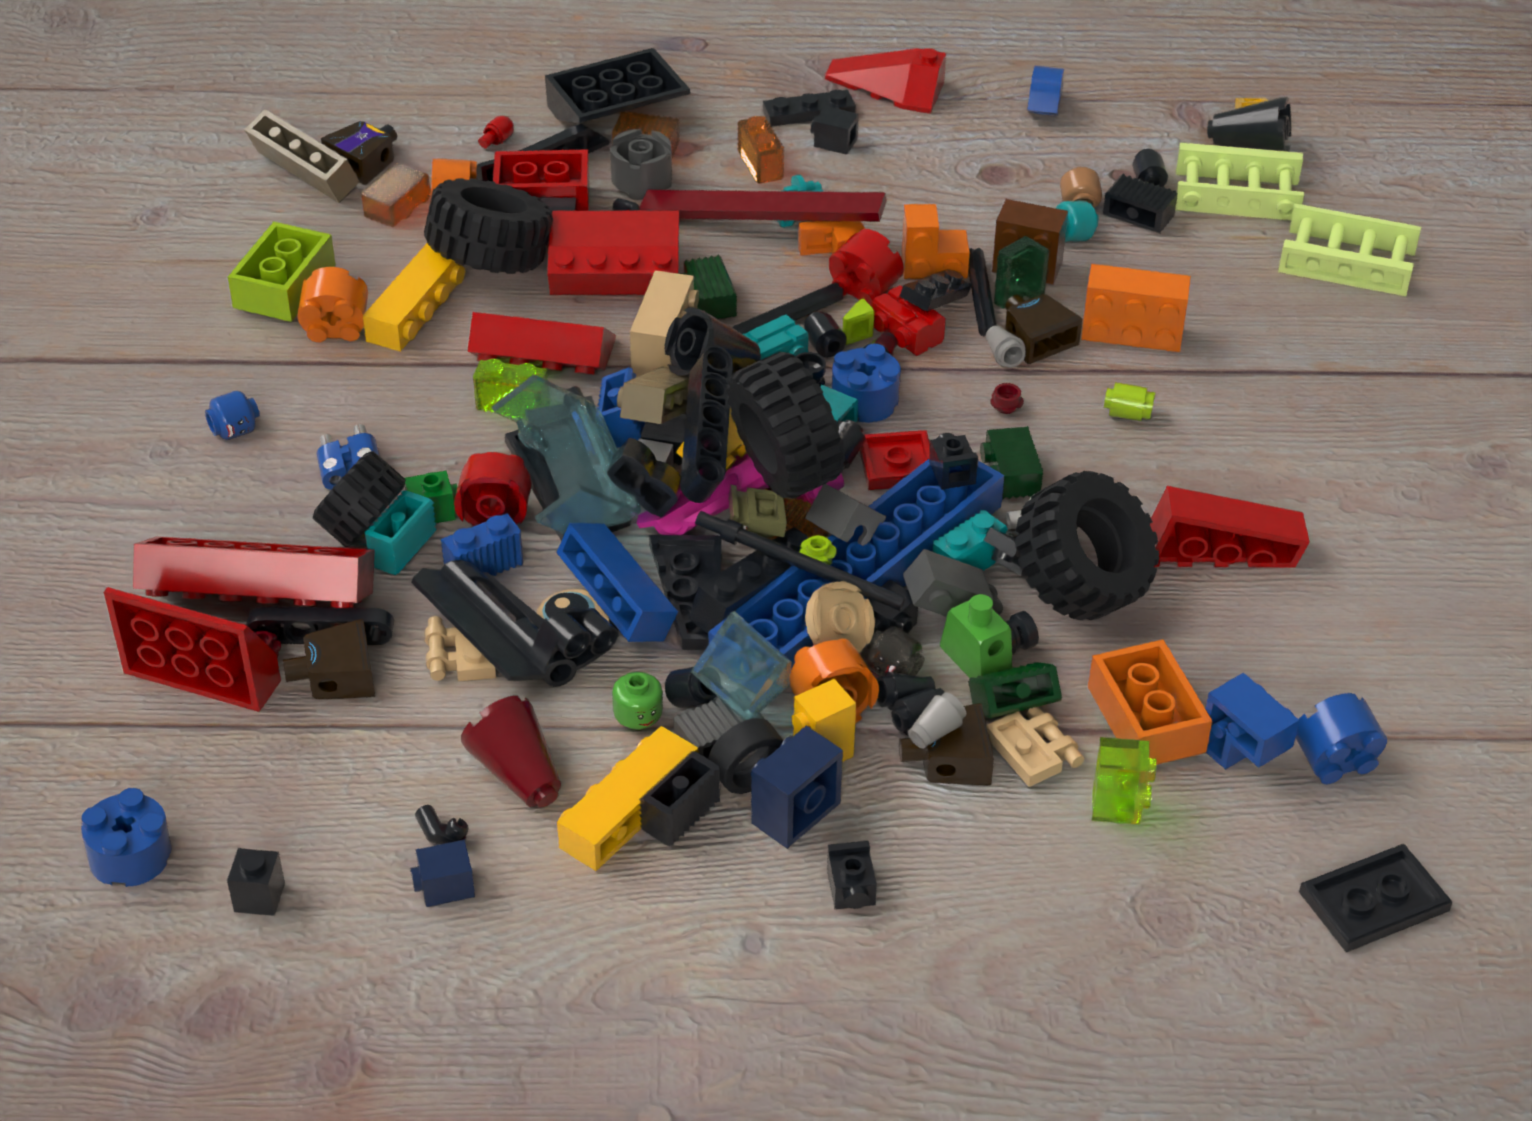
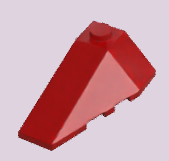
[825,48,946,114]

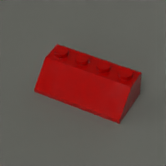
[467,312,616,375]

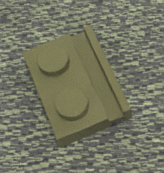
[728,485,787,538]

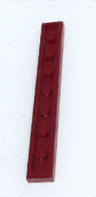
[639,190,887,222]

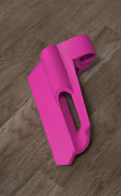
[637,453,844,535]

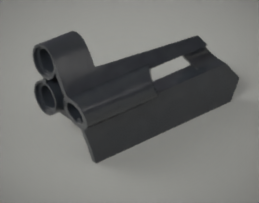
[411,560,618,687]

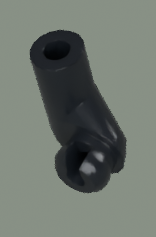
[415,805,469,844]

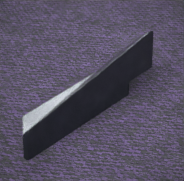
[476,123,610,182]

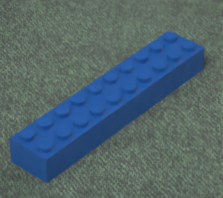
[708,459,1004,701]

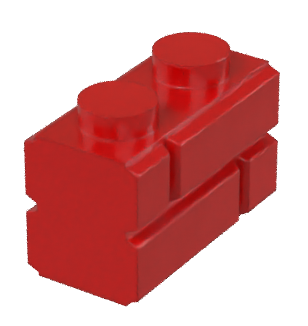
[872,285,946,356]

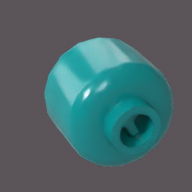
[1056,201,1099,242]

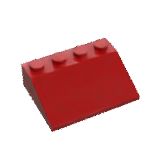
[547,211,679,295]
[104,587,281,712]

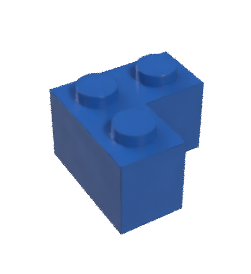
[1206,672,1300,770]

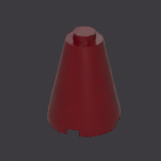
[461,696,561,808]

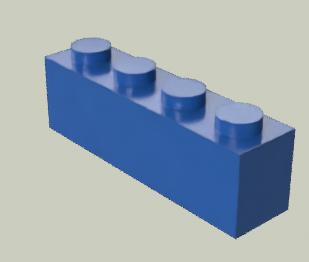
[556,523,678,642]

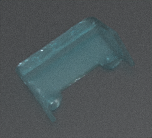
[492,374,641,534]

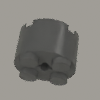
[610,129,672,200]

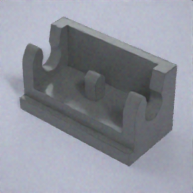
[805,484,886,546]

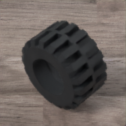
[312,451,406,548]

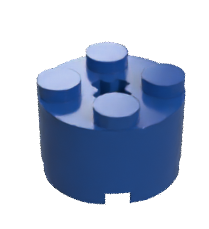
[832,344,901,423]
[1295,693,1387,785]
[81,788,172,887]

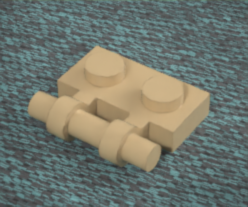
[424,616,496,682]
[986,706,1084,787]

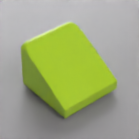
[842,299,874,346]

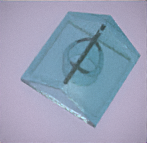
[691,611,792,720]

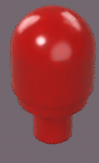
[478,115,514,149]

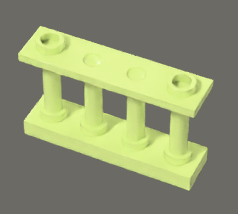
[1175,143,1304,220]
[1278,204,1421,296]

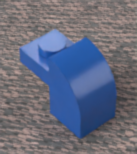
[1027,65,1064,116]

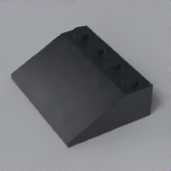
[545,48,690,123]

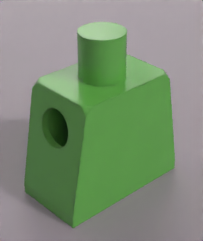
[940,594,1012,678]

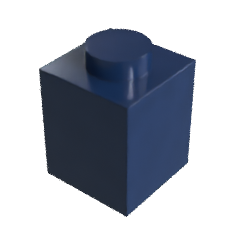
[410,840,475,907]

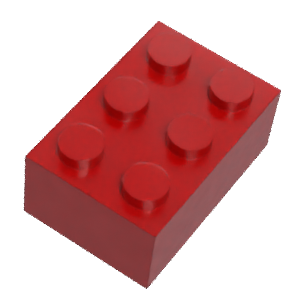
[493,150,589,211]

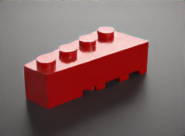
[1150,486,1310,568]

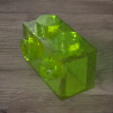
[1092,737,1156,825]

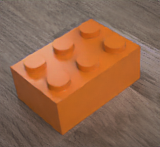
[1081,264,1191,352]
[1088,639,1212,770]

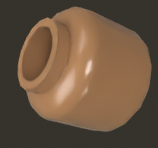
[1060,167,1102,208]

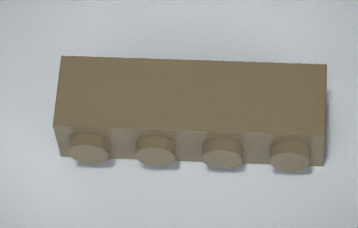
[244,109,360,203]
[617,367,689,424]

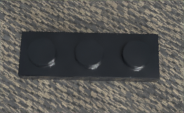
[763,89,856,127]
[899,270,972,312]

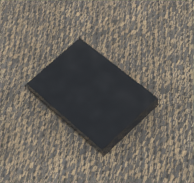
[1299,843,1453,952]

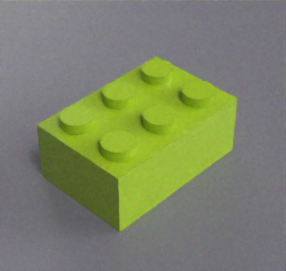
[228,221,336,322]

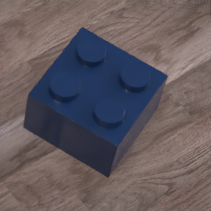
[751,725,843,849]

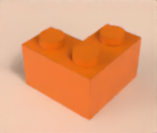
[901,204,970,279]

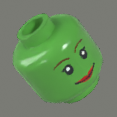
[612,672,663,730]

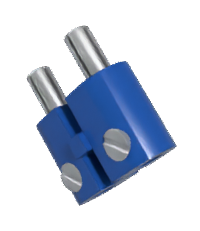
[316,424,380,490]

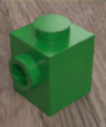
[405,470,458,523]

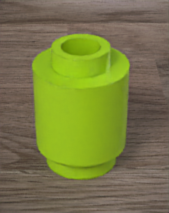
[1104,382,1155,421]

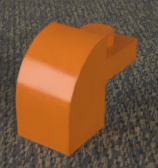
[798,221,865,256]

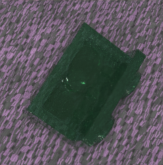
[994,236,1049,309]

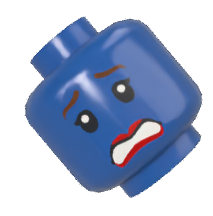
[205,391,260,440]

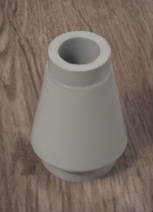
[986,325,1025,368]
[908,692,966,749]

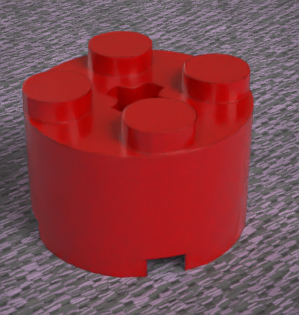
[829,229,904,306]
[454,452,532,527]

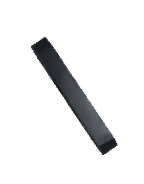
[246,607,395,645]

